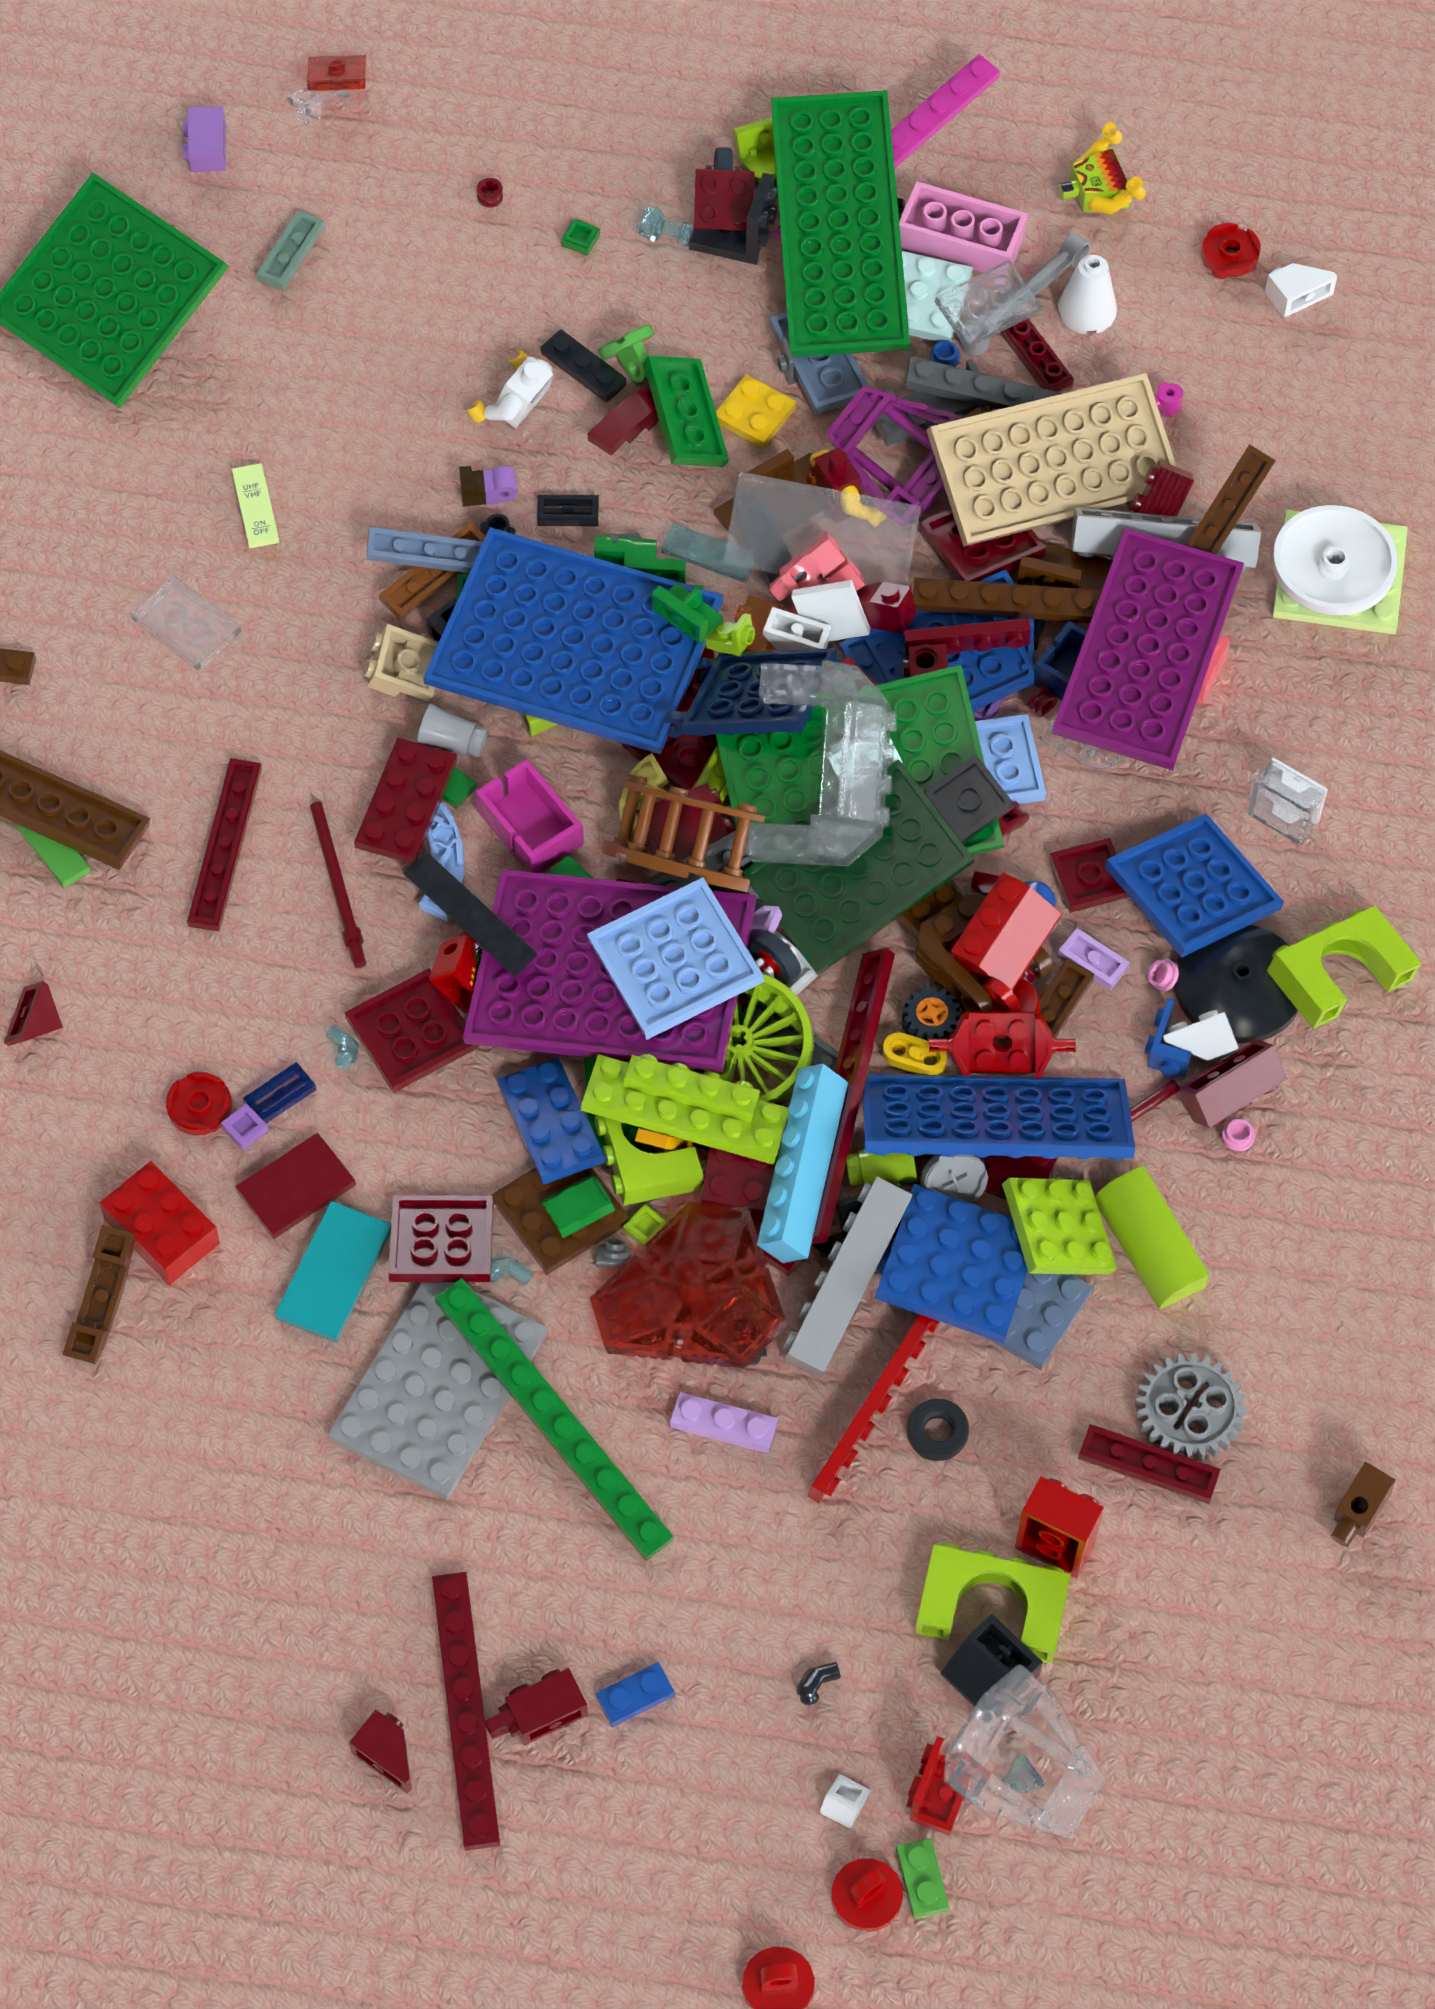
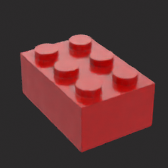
[99,1161,220,1285]
[1015,1476,1104,1579]

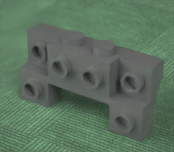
[872,359,992,446]

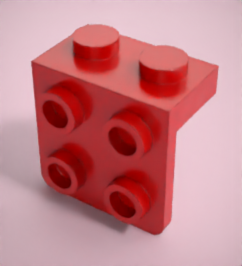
[906,1736,975,1836]

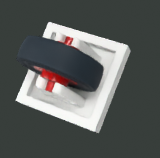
[748,930,820,995]

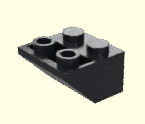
[940,1613,1043,1723]

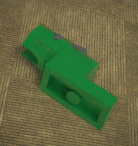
[594,532,686,584]

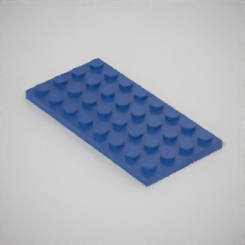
[863,1073,1135,1160]

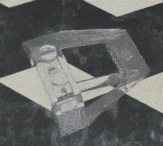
[944,1665,1105,1839]

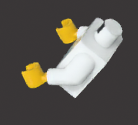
[466,349,553,429]

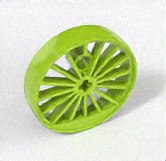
[689,974,814,1104]

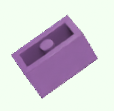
[183,106,226,172]

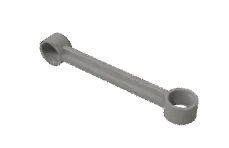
[960,233,1091,356]

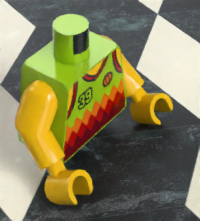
[1058,122,1146,215]

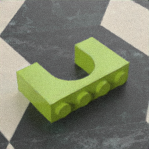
[1267,906,1422,1029]
[595,1115,703,1206]
[915,1543,1071,1664]

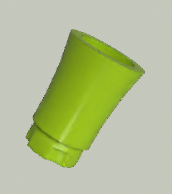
[846,1150,917,1186]

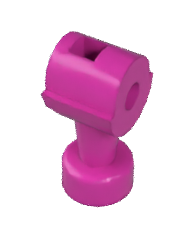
[1154,382,1183,417]

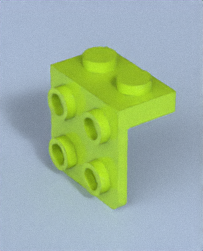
[733,117,776,183]

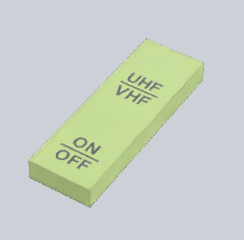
[232,463,279,549]

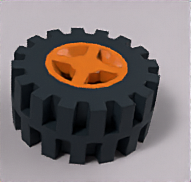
[902,986,961,1041]

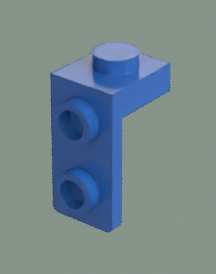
[1144,999,1192,1078]

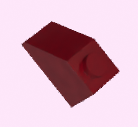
[349,1709,412,1794]

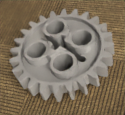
[1135,1353,1247,1461]

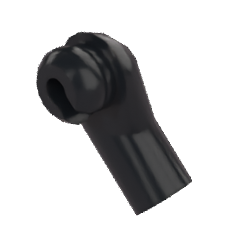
[797,1661,841,1705]

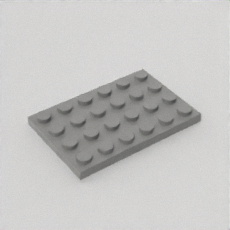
[328,1282,548,1501]

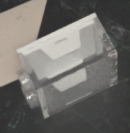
[1247,757,1328,846]

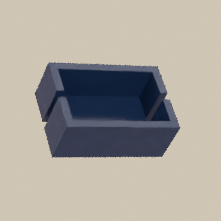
[1034,621,1087,701]

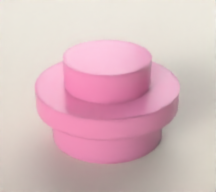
[1148,959,1179,992]
[1222,1119,1255,1151]

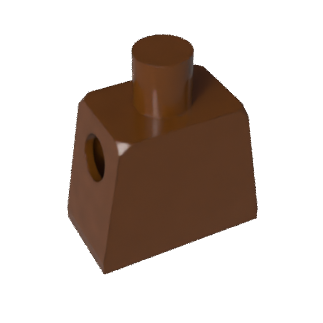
[1330,1461,1396,1547]

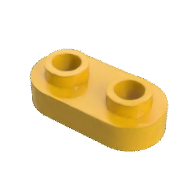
[882,1032,947,1075]

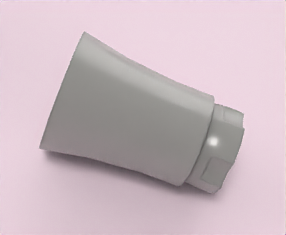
[417,703,489,757]

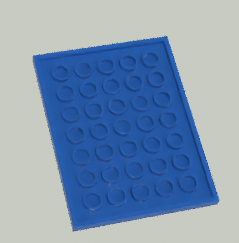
[423,527,723,755]

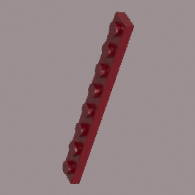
[432,1571,501,1851]

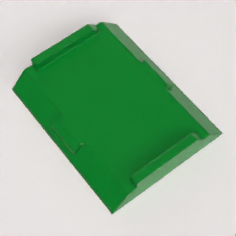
[539,1174,615,1238]

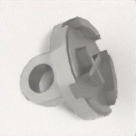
[921,1154,988,1204]

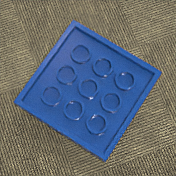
[1104,813,1284,957]
[875,1184,1028,1343]

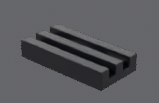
[537,495,599,526]

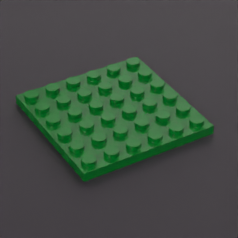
[0,172,229,409]

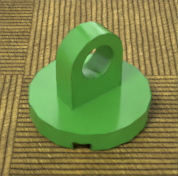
[598,324,655,383]

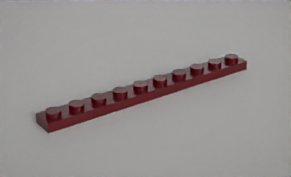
[811,948,895,1245]

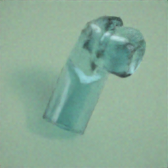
[326,1024,358,1070]
[491,1256,534,1286]

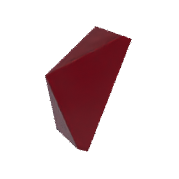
[4,981,63,1046]

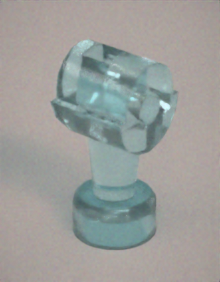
[636,207,694,247]

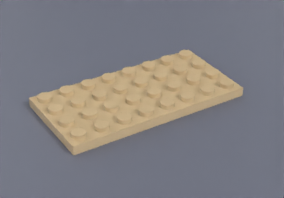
[926,373,1177,546]

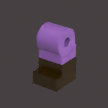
[459,466,518,507]

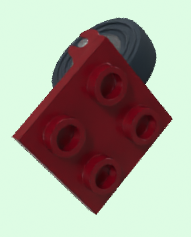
[693,147,755,231]

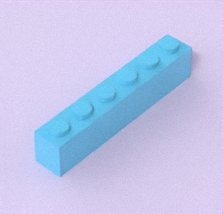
[757,1064,848,1263]

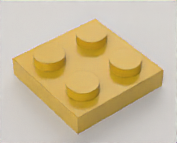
[716,374,797,449]

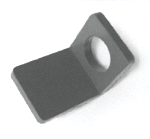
[777,339,799,385]

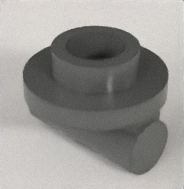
[596,1239,631,1269]

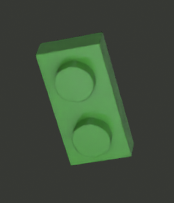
[896,1838,949,1919]

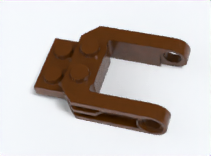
[897,882,1053,1012]

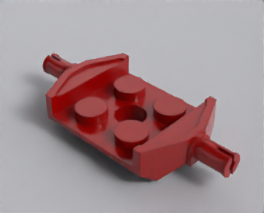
[929,1012,1076,1078]

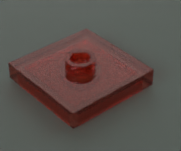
[307,55,367,91]

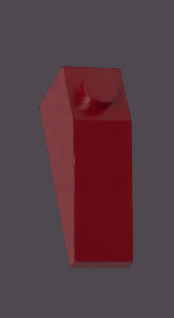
[856,581,917,635]

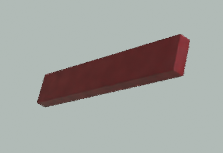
[187,758,262,932]

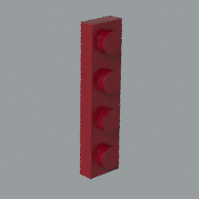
[904,618,1031,657]
[1078,1424,1221,1504]

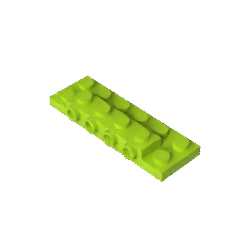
[581,1054,789,1165]

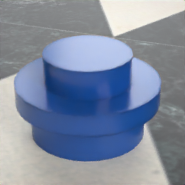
[930,341,960,367]

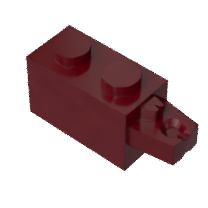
[485,1668,588,1746]

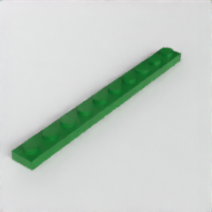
[435,1278,674,1561]

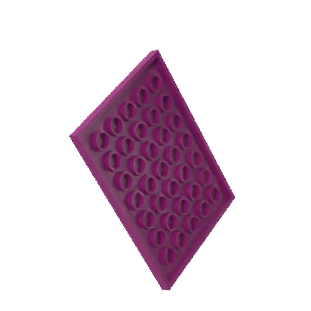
[463,869,756,1072]

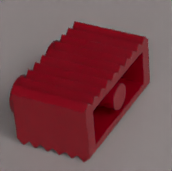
[1131,460,1194,516]

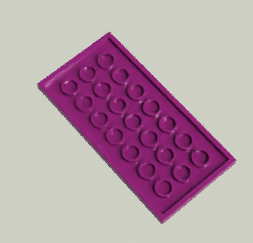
[1051,528,1244,771]

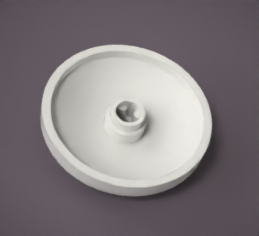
[1272,505,1398,615]

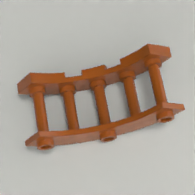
[602,774,765,893]

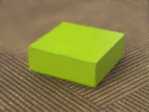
[623,1204,670,1251]

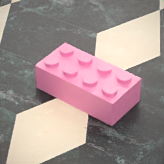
[899,181,1028,280]

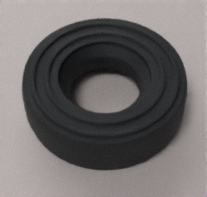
[907,1399,969,1461]

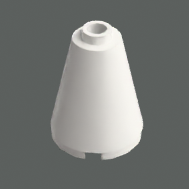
[1058,255,1117,334]

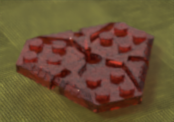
[590,1201,788,1369]

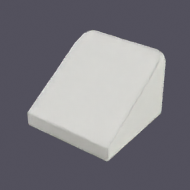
[820,1774,871,1828]

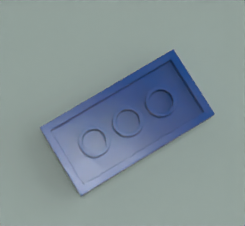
[497,1057,605,1184]

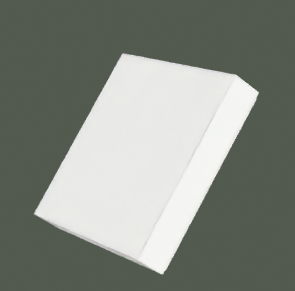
[791,580,870,642]

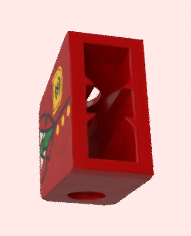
[429,931,483,1013]

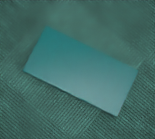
[274,1201,391,1343]

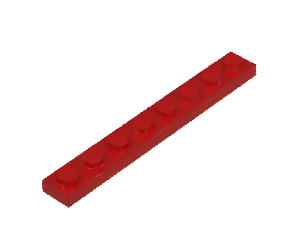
[807,1314,940,1503]

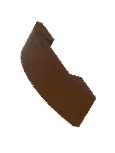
[62,1225,135,1364]

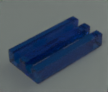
[243,1062,316,1124]

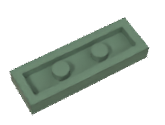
[256,210,325,292]

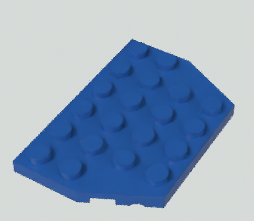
[839,570,1034,711]

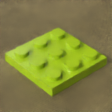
[1002,1178,1117,1275]

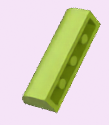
[1095,1165,1210,1310]

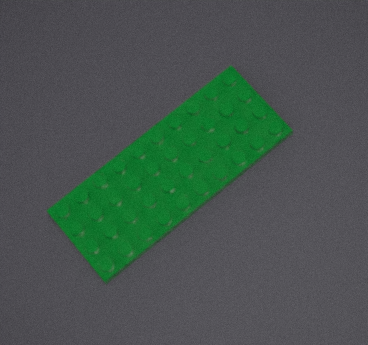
[771,90,910,357]

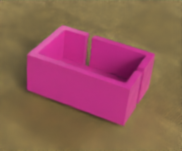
[475,759,584,873]

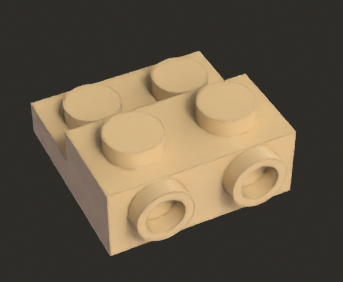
[364,624,439,702]

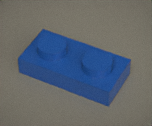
[596,1662,675,1727]

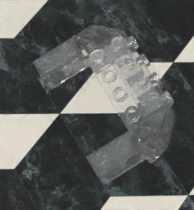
[747,660,897,866]

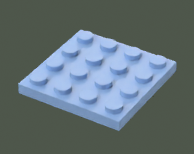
[587,878,764,1040]

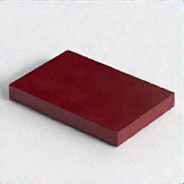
[235,1133,356,1240]

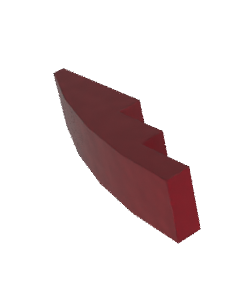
[587,383,659,456]

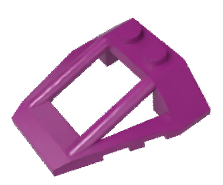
[826,386,961,528]

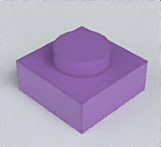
[221,1103,269,1151]

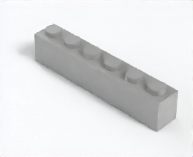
[1071,507,1261,571]
[783,1177,913,1378]

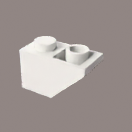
[1163,1010,1240,1063]

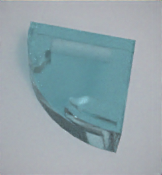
[1001,1756,1046,1793]

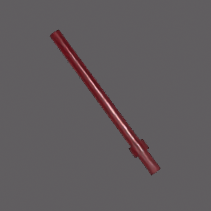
[310,802,367,968]

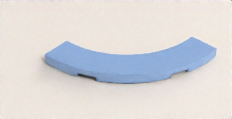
[419,801,464,922]

